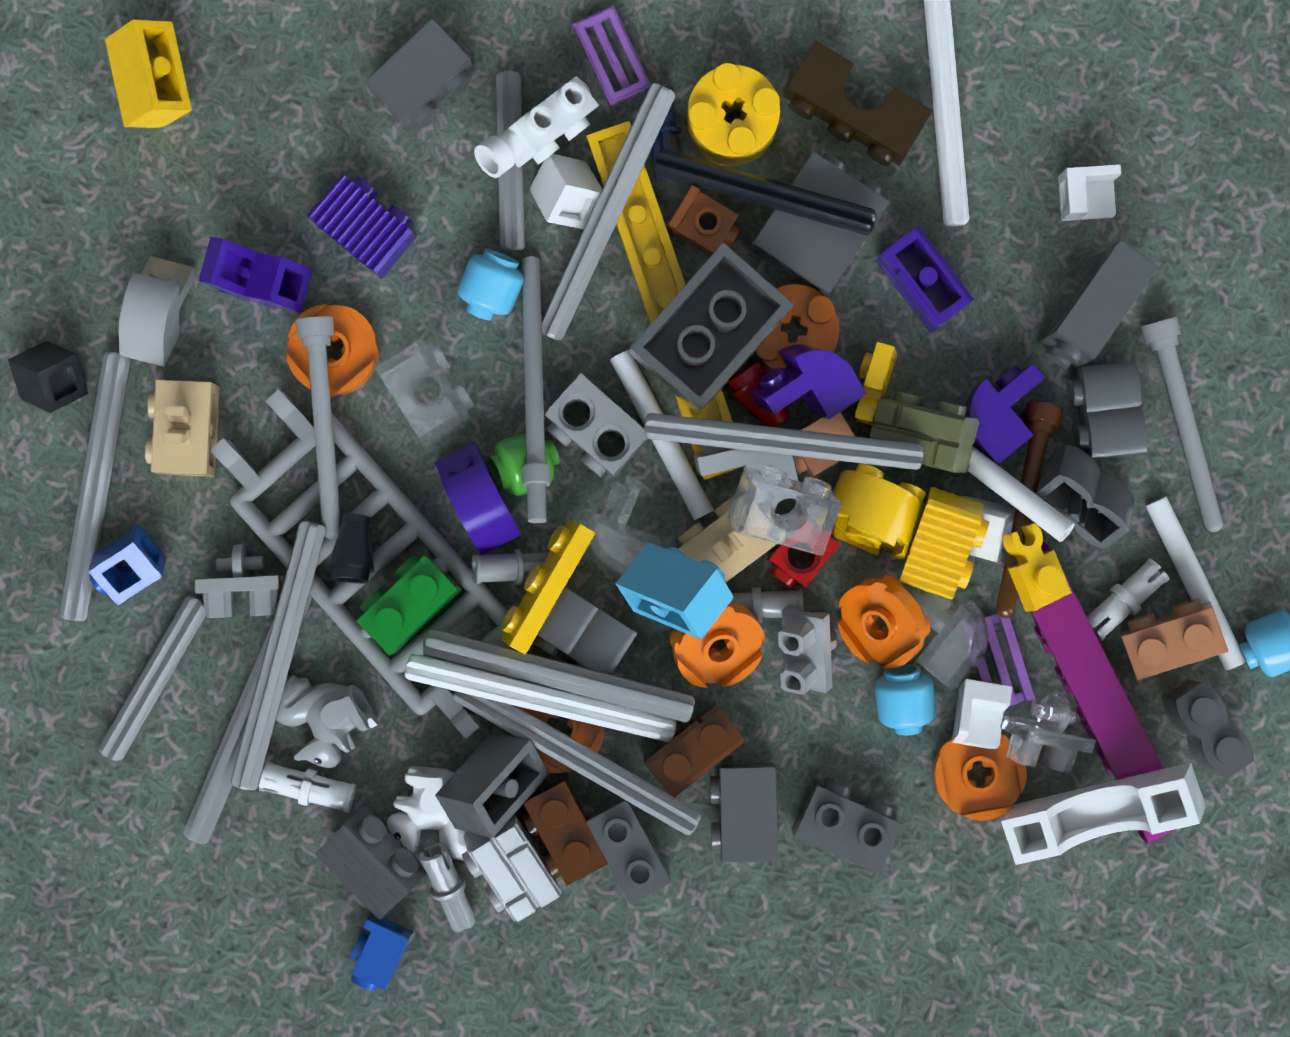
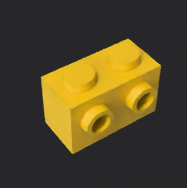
[105,20,192,128]

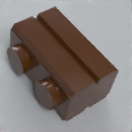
[644,702,745,797]

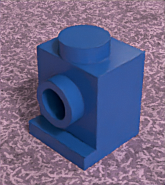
[88,524,166,605]
[350,913,413,991]

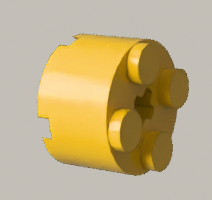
[687,63,780,166]
[819,463,926,560]

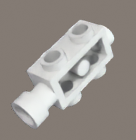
[474,76,599,178]

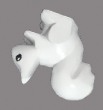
[387,766,467,861]

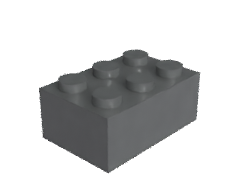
[630,242,794,415]

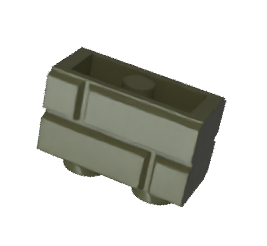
[870,391,979,473]

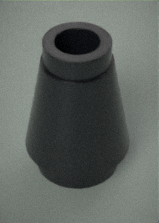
[328,514,374,584]

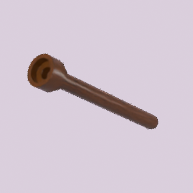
[996,402,1063,618]

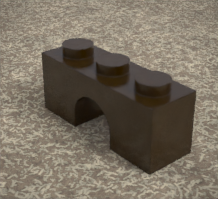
[784,40,933,166]

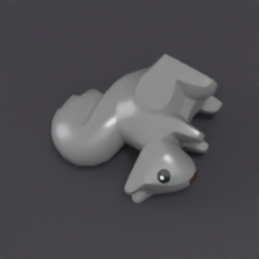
[276,675,379,768]

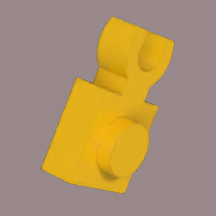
[855,342,898,426]
[1002,523,1072,612]

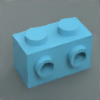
[615,542,734,640]

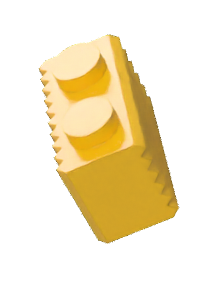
[899,487,990,600]

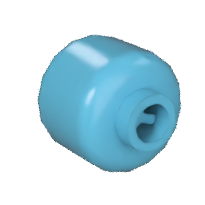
[457,249,524,321]
[1239,610,1290,677]
[874,664,936,736]

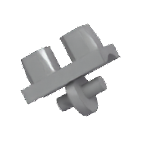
[195,544,285,618]
[778,605,837,695]

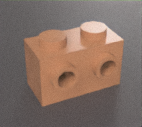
[1121,599,1229,680]

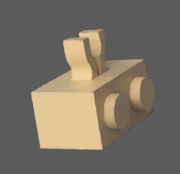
[145,380,220,477]
[677,494,783,583]

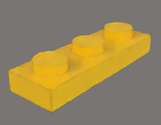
[500,519,595,655]

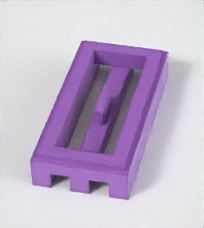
[572,5,651,107]
[962,613,1035,706]

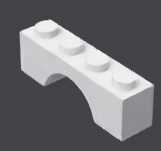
[1001,763,1206,865]

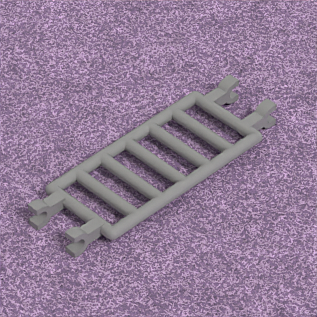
[210,389,512,739]

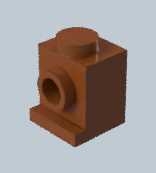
[668,185,741,257]

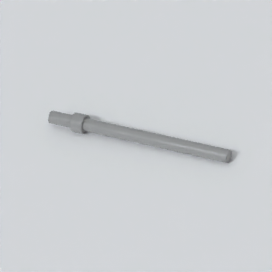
[522,256,550,523]

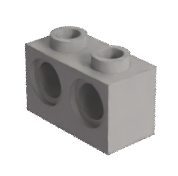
[544,373,648,478]

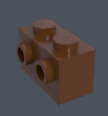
[521,776,608,886]

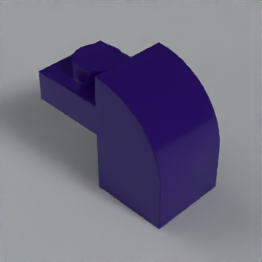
[198,237,313,313]
[749,344,866,419]
[965,363,1045,465]
[434,442,522,555]

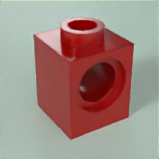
[767,515,840,589]

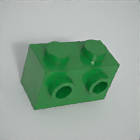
[357,556,462,655]

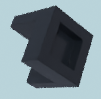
[8,341,88,413]

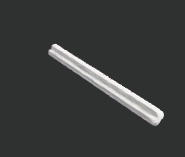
[924,0,969,227]
[405,654,676,742]

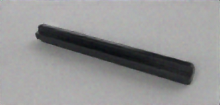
[654,149,877,235]

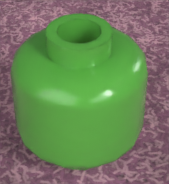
[488,431,560,496]

